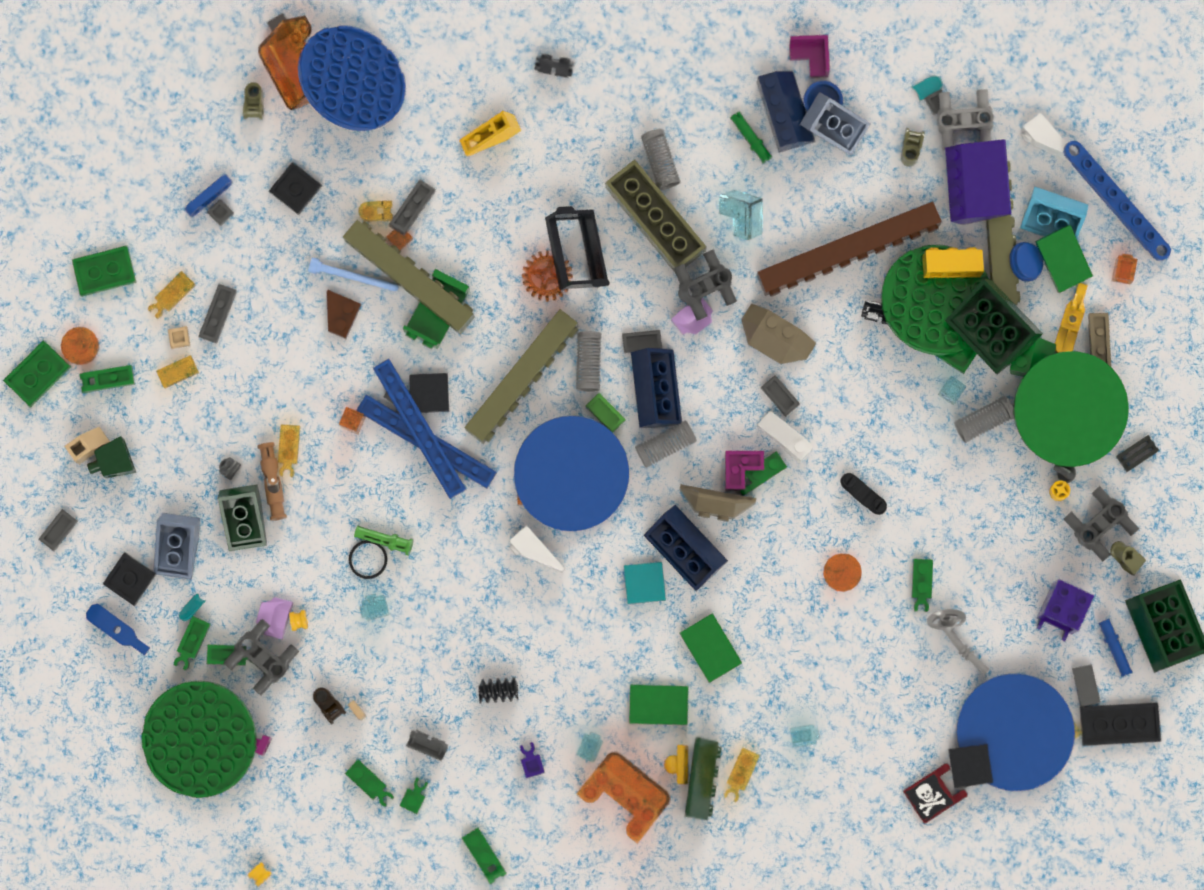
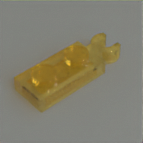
[147,271,196,319]
[278,424,301,478]
[724,747,760,802]

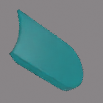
[911,76,942,101]
[179,594,206,621]

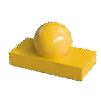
[664,745,688,785]

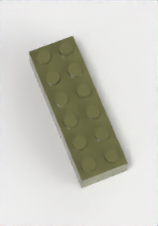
[605,159,707,272]

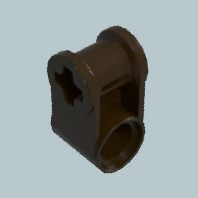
[313,688,347,725]

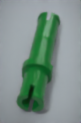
[730,111,773,164]

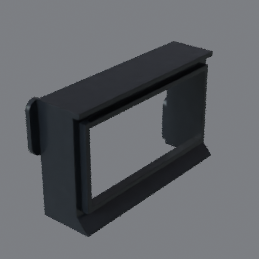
[545,206,610,291]

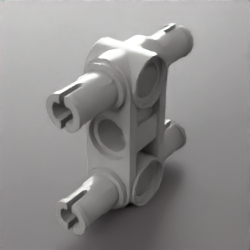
[937,89,994,150]

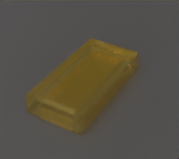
[156,355,199,389]

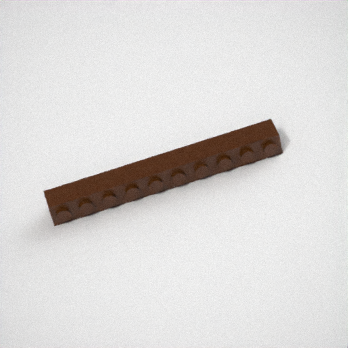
[756,201,942,297]

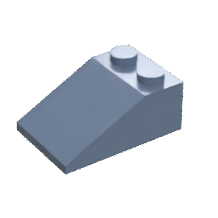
[800,92,871,156]
[154,513,200,580]

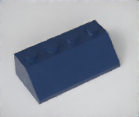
[757,71,815,153]
[631,348,682,428]
[644,505,728,591]

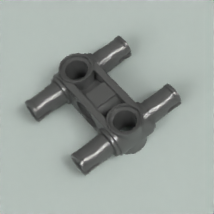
[673,249,737,321]
[1064,486,1139,562]
[223,619,299,696]

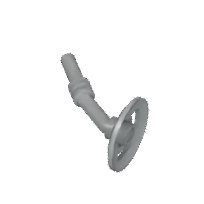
[927,609,990,675]

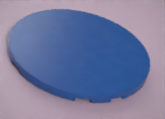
[298,25,406,131]
[514,416,629,531]
[957,674,1075,791]

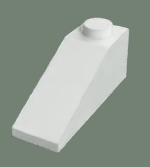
[1021,113,1077,161]
[757,411,814,464]
[509,525,565,573]

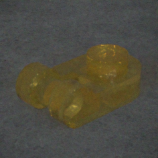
[358,200,393,222]

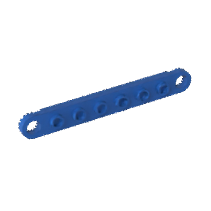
[1063,141,1171,261]

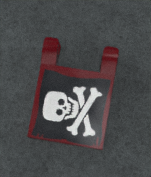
[903,763,968,824]

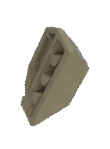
[741,303,816,364]
[680,484,756,522]

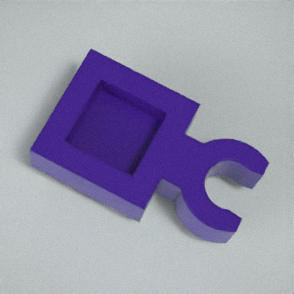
[520,742,545,779]

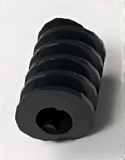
[478,677,519,704]

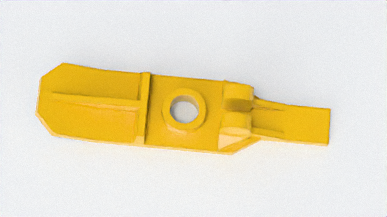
[1055,283,1088,353]

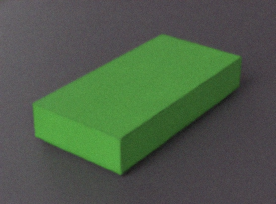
[585,393,626,433]

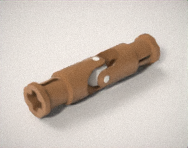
[257,442,287,521]

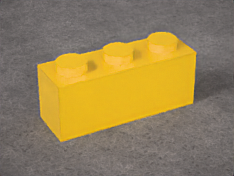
[922,247,984,278]

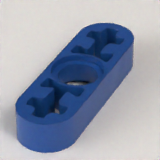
[184,174,233,217]

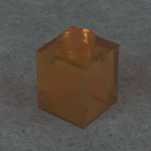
[1112,254,1138,285]
[339,407,366,435]

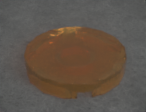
[61,327,100,365]
[823,553,862,592]

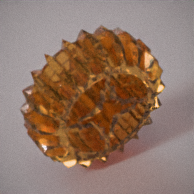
[522,250,573,302]

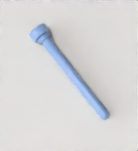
[308,257,399,291]

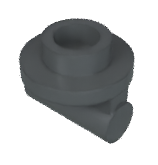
[219,457,241,480]
[1054,465,1076,483]

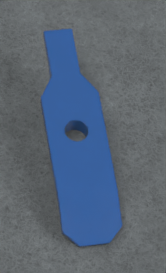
[86,604,150,656]

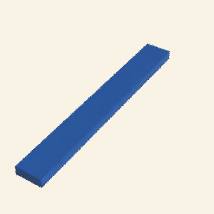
[373,359,466,499]
[356,394,497,489]

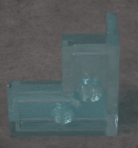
[719,190,763,240]

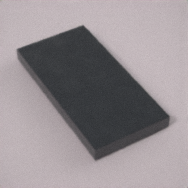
[1080,703,1161,746]

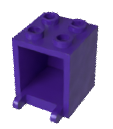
[1037,579,1094,641]

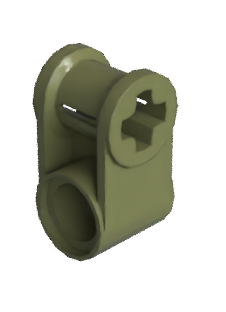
[243,82,264,120]
[901,128,925,166]
[1110,541,1146,576]

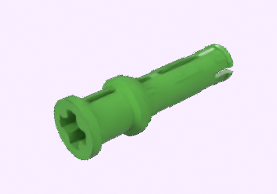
[354,525,414,556]

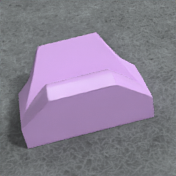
[671,298,713,335]
[256,597,293,640]

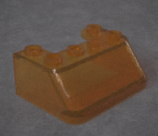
[258,15,312,110]
[576,752,670,844]

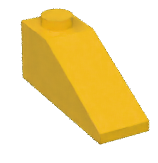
[459,111,521,156]

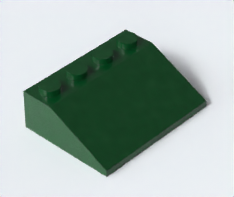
[945,279,1043,375]
[1125,579,1204,673]
[684,737,722,820]

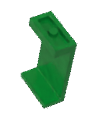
[403,269,470,349]

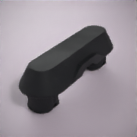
[840,473,887,515]

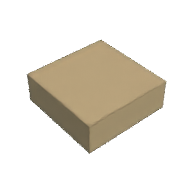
[168,326,191,349]
[348,700,367,721]

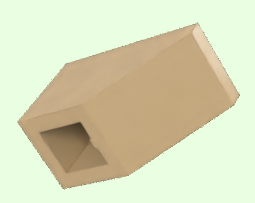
[64,427,110,465]

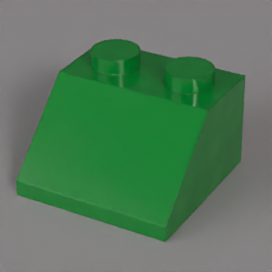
[1010,338,1056,377]

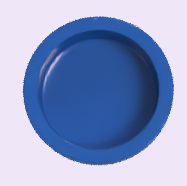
[803,81,843,112]
[1010,242,1043,282]

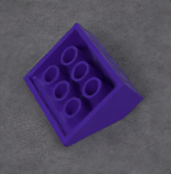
[945,139,1011,225]

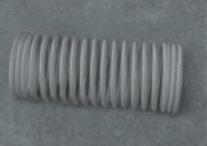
[641,129,681,190]
[576,331,602,392]
[954,396,1014,443]
[635,420,697,468]

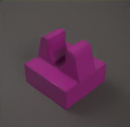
[255,735,272,756]

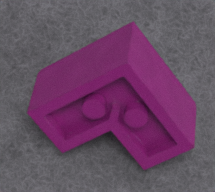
[789,35,830,78]
[725,451,764,492]

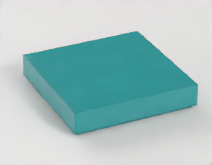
[624,562,666,604]

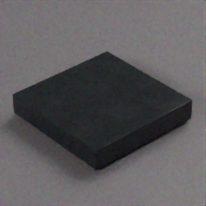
[269,162,322,215]
[409,373,449,413]
[103,552,156,606]
[948,744,993,788]

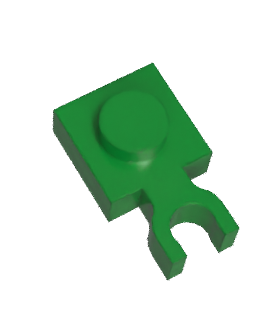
[399,778,428,814]

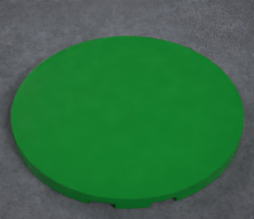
[881,245,989,355]
[1013,351,1129,467]
[141,681,257,798]

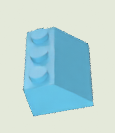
[1020,186,1089,239]

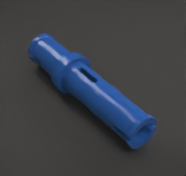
[1098,618,1133,677]

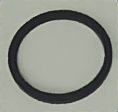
[349,540,387,579]

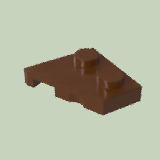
[327,290,362,339]

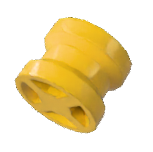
[1049,480,1070,501]
[289,610,308,631]
[247,862,272,887]

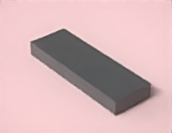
[389,180,436,236]
[198,284,237,344]

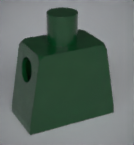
[87,436,136,478]

